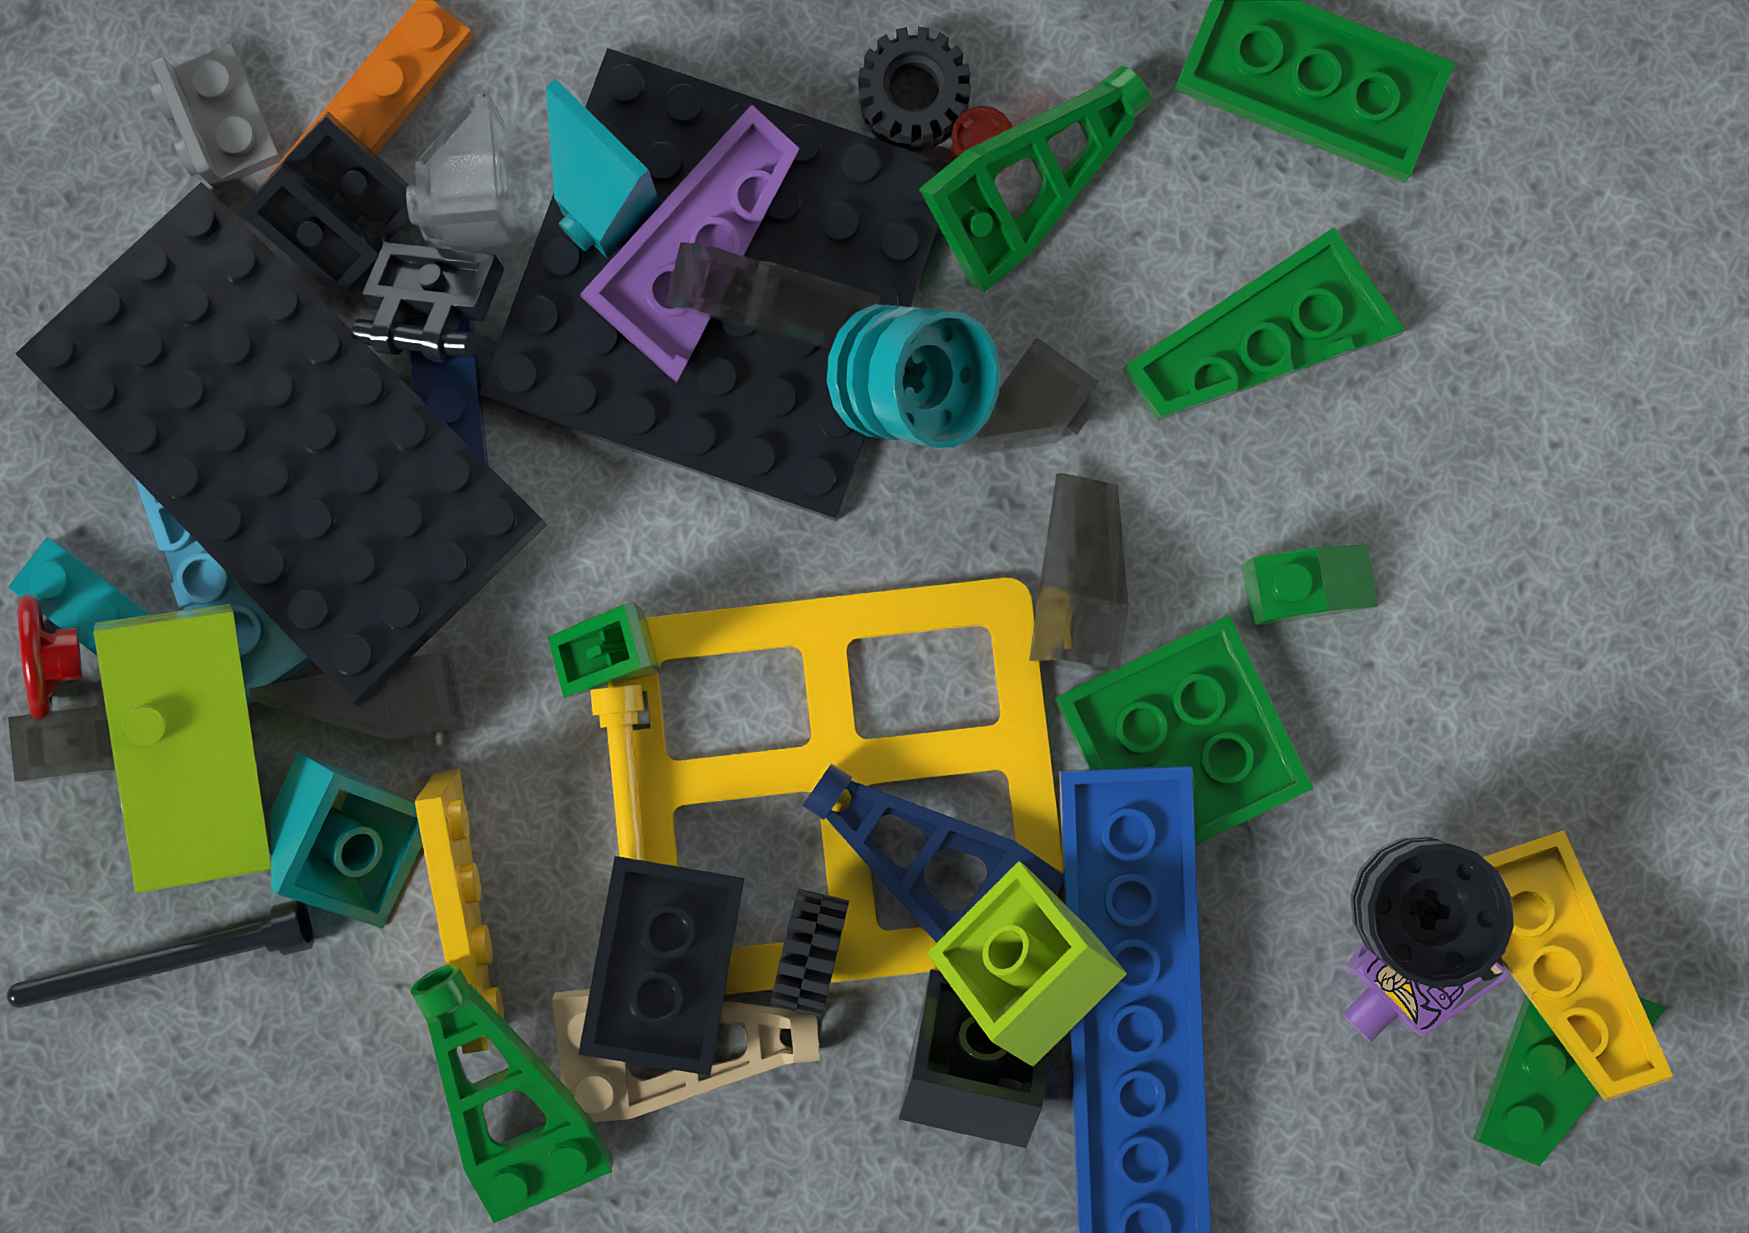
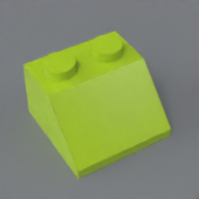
[927,861,1127,1066]

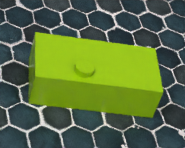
[93,604,271,894]

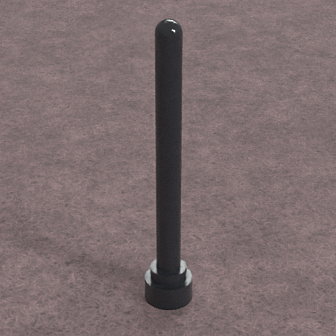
[7,900,314,1008]

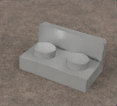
[151,43,283,189]

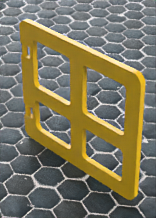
[608,577,1064,995]

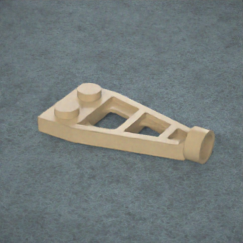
[552,989,821,1123]

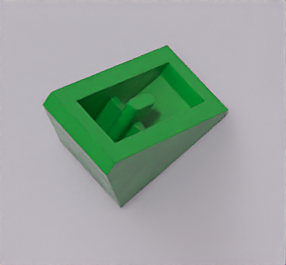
[548,603,660,698]

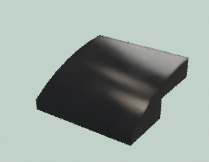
[239,111,425,299]

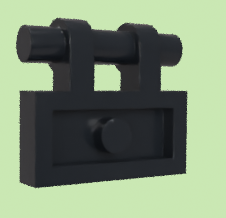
[352,242,504,361]

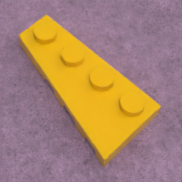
[415,768,504,1054]
[1483,830,1673,1102]

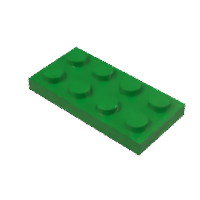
[1174,0,1456,183]

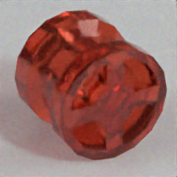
[950,106,1013,175]

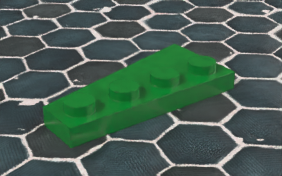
[1123,227,1406,421]

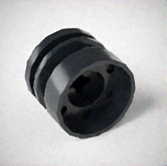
[1350,836,1514,988]

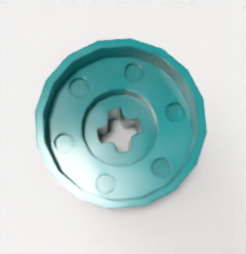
[827,304,1001,448]

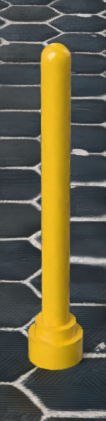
[590,685,646,861]

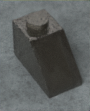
[960,337,1099,457]

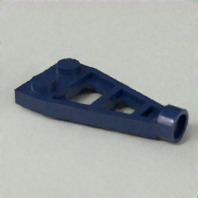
[802,763,1063,943]

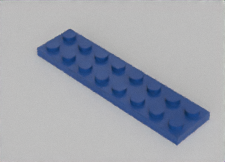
[1059,765,1211,1233]

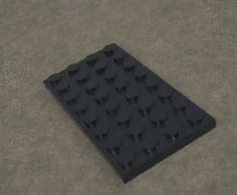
[15,182,547,707]

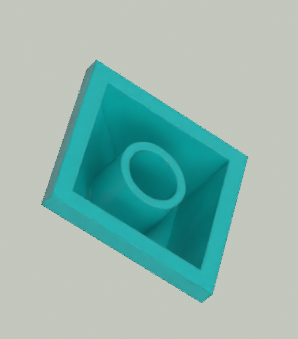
[546,78,661,258]
[270,752,423,929]

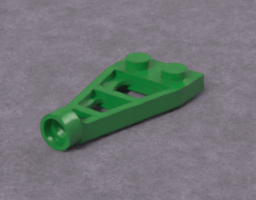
[919,66,1152,292]
[410,964,613,1223]

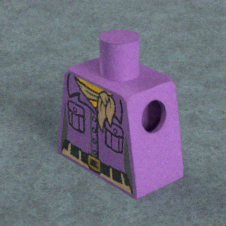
[1342,890,1509,1043]

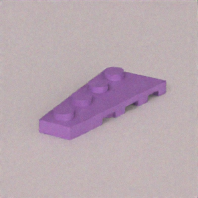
[581,105,799,383]

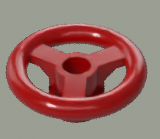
[17,594,83,722]

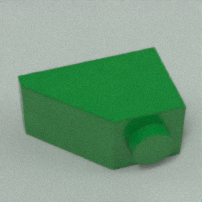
[1241,545,1378,627]

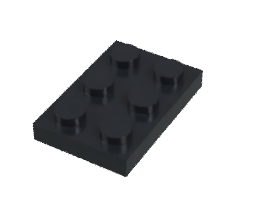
[578,856,745,1076]

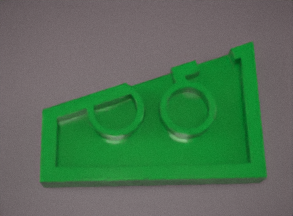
[1473,995,1667,1167]

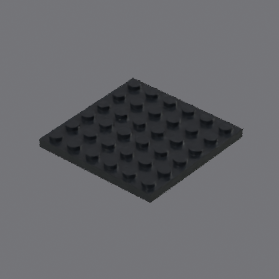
[479,48,949,521]

